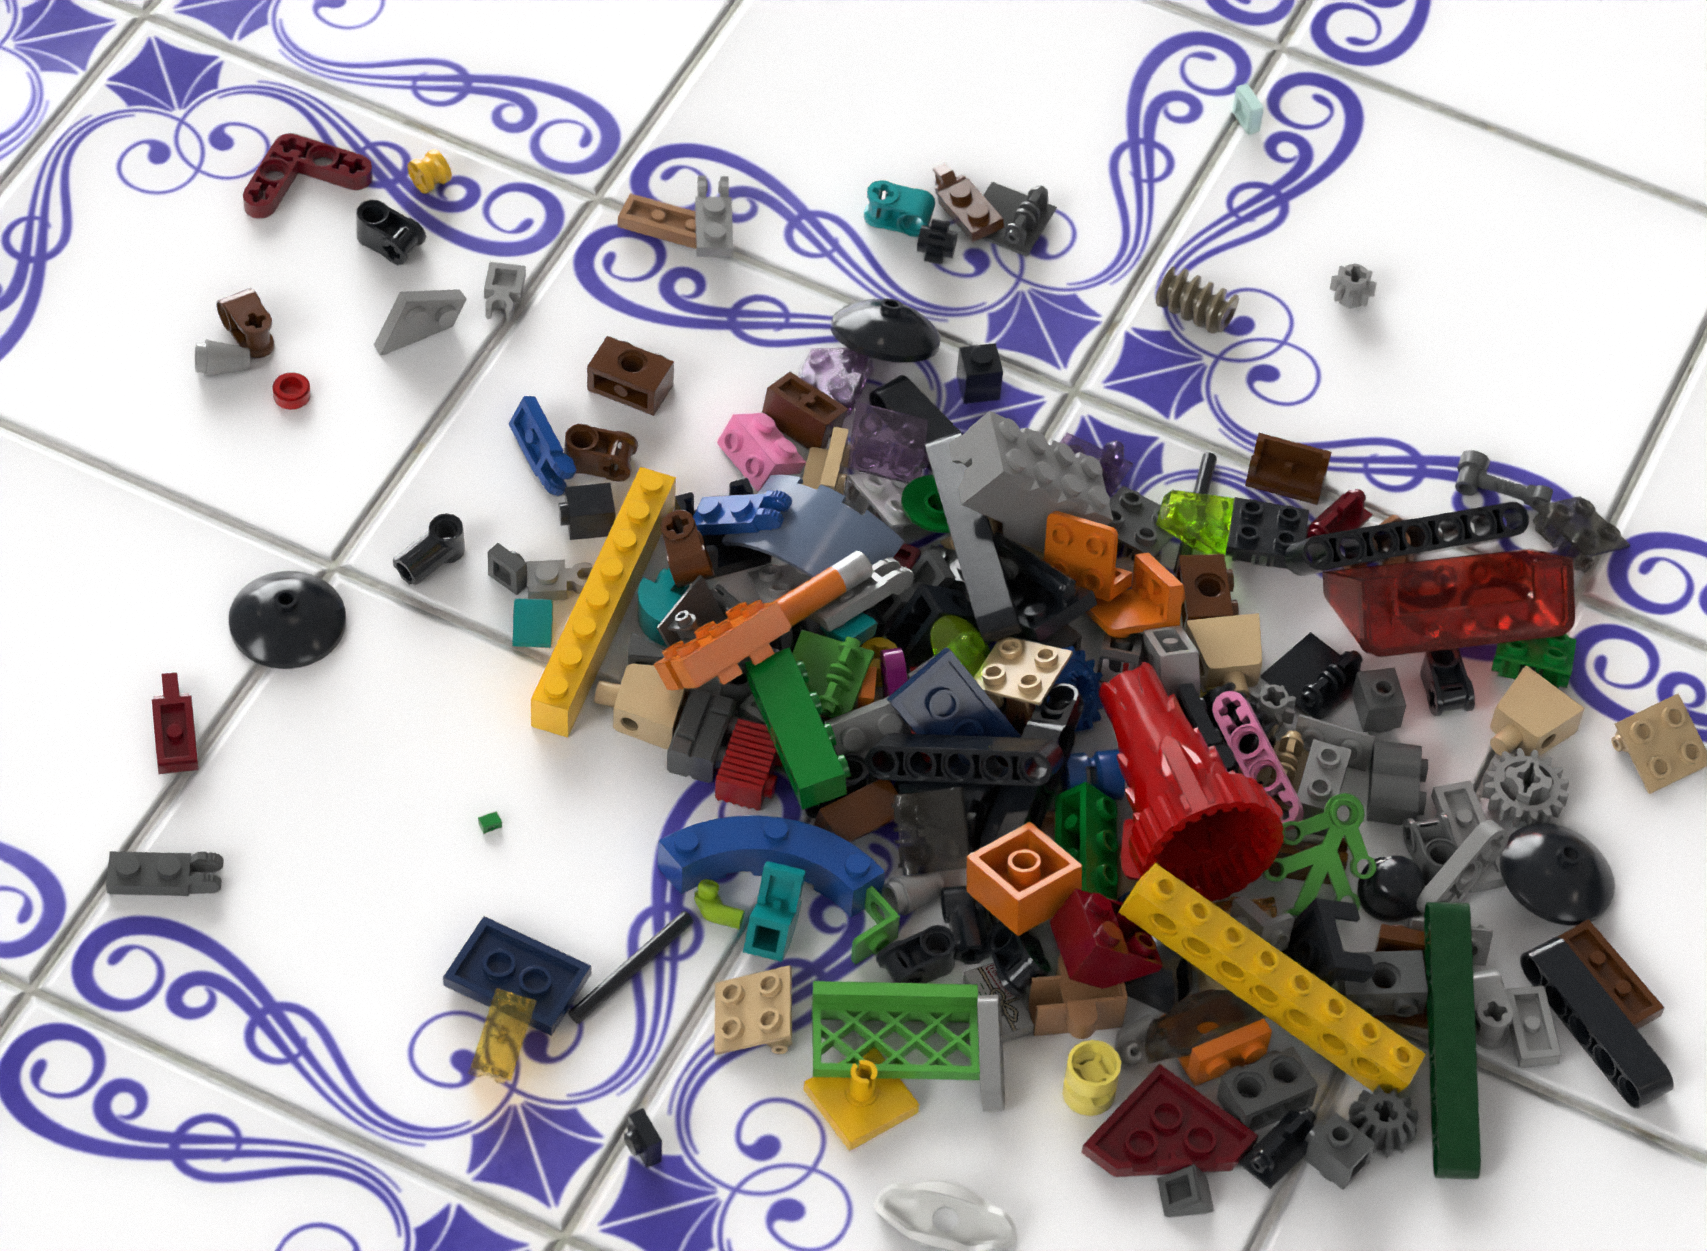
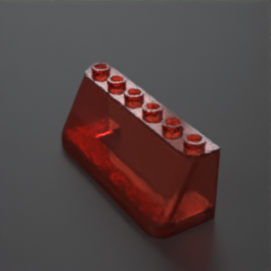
[1322,548,1575,657]

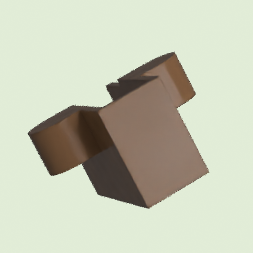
[1028,954,1128,1039]

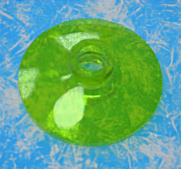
[930,615,990,678]

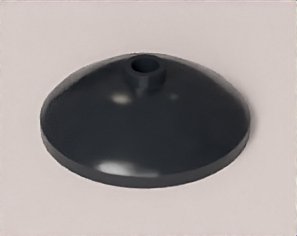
[831,299,941,363]
[229,571,346,669]
[1500,823,1615,926]

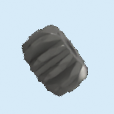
[1348,1085,1419,1159]

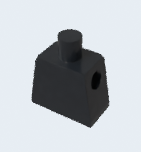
[885,584,980,663]
[1125,936,1193,1014]

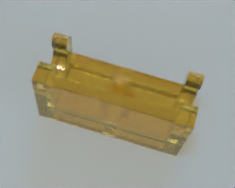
[467,988,536,1083]

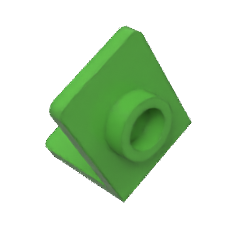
[851,886,900,964]

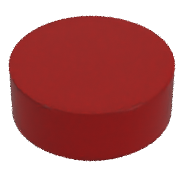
[272,372,311,410]

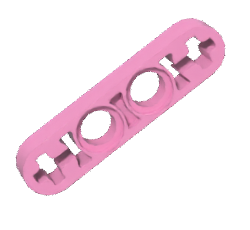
[1212,691,1304,831]

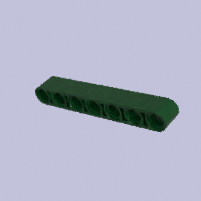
[1424,902,1481,1180]

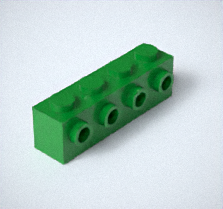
[745,647,851,810]
[1055,782,1118,901]

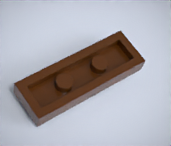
[1557,919,1665,1030]

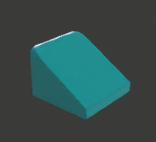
[512,598,553,648]
[820,612,878,645]

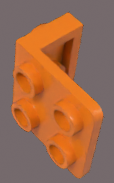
[1044,511,1133,602]
[1085,553,1185,638]
[1157,991,1272,1087]

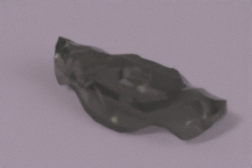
[1145,989,1266,1063]

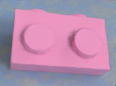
[717,413,806,491]

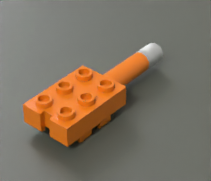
[653,551,873,690]

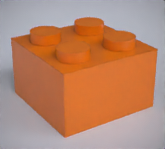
[967,822,1082,936]

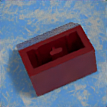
[1049,888,1163,989]

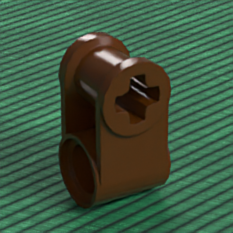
[216,288,274,358]
[564,424,638,482]
[661,510,715,588]

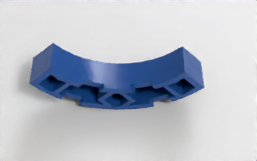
[657,815,885,918]

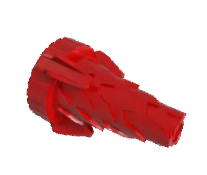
[1099,662,1284,902]

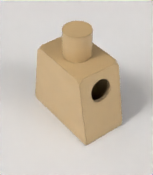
[1185,613,1262,700]
[594,664,690,750]
[1490,666,1585,757]

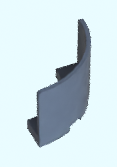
[721,475,905,578]

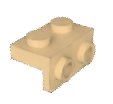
[802,427,854,495]

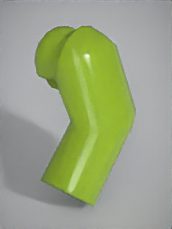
[694,879,745,930]

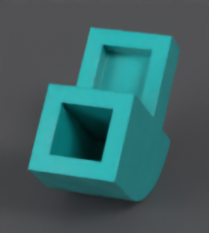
[637,568,689,648]
[743,861,806,962]

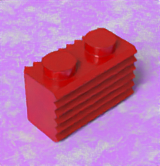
[715,718,783,811]

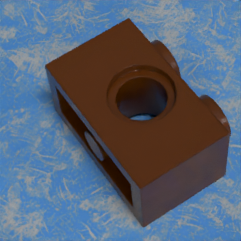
[587,336,674,416]
[1175,554,1239,631]

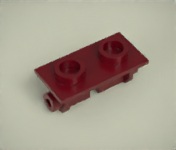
[1305,489,1373,546]

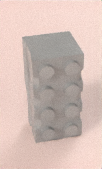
[948,411,1113,553]

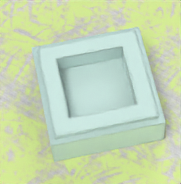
[1232,83,1264,135]

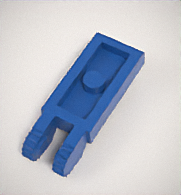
[508,396,577,496]
[693,490,792,535]

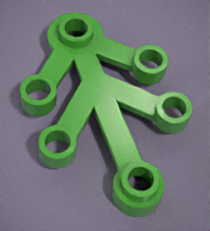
[1262,793,1376,916]

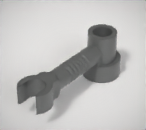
[1455,450,1554,512]

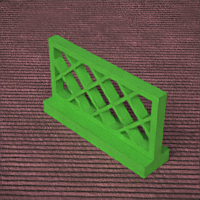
[811,981,980,1080]

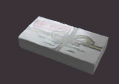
[963,962,1034,1042]

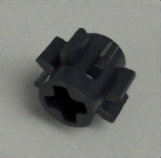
[917,219,958,264]

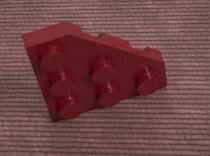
[1082,1063,1259,1177]

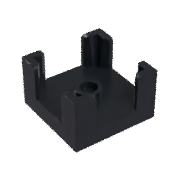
[675,478,772,580]
[1281,898,1376,987]

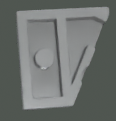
[374,289,467,355]

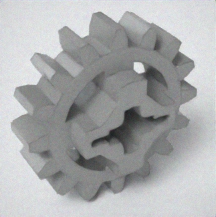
[1482,748,1569,828]

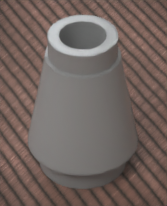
[195,339,250,376]
[882,872,945,916]

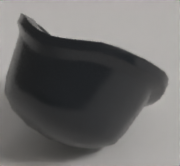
[1357,855,1425,922]

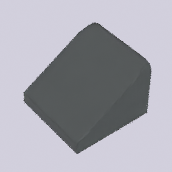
[628,633,664,665]
[1157,1164,1214,1217]

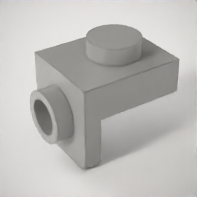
[1230,895,1294,951]

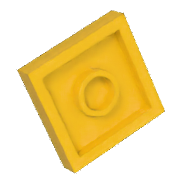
[803,1047,920,1151]

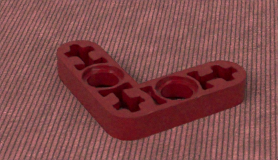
[243,133,373,219]

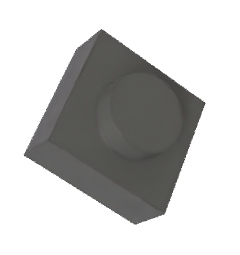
[487,543,527,595]

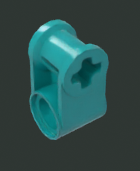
[863,180,936,237]

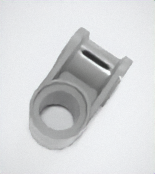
[1473,968,1514,1050]

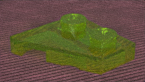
[1156,490,1234,555]

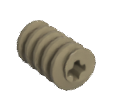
[1156,266,1239,334]

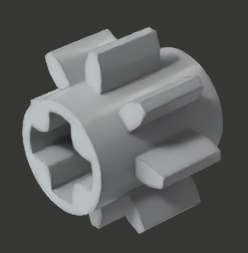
[1330,263,1377,309]
[1249,683,1296,733]

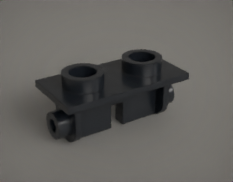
[1238,1108,1317,1189]

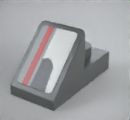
[1097,632,1143,683]

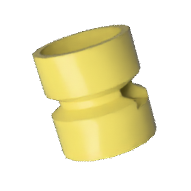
[1062,1040,1121,1116]

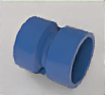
[1061,749,1125,801]

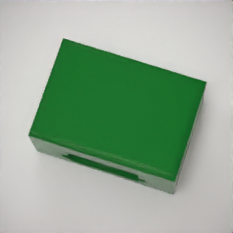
[478,811,502,833]

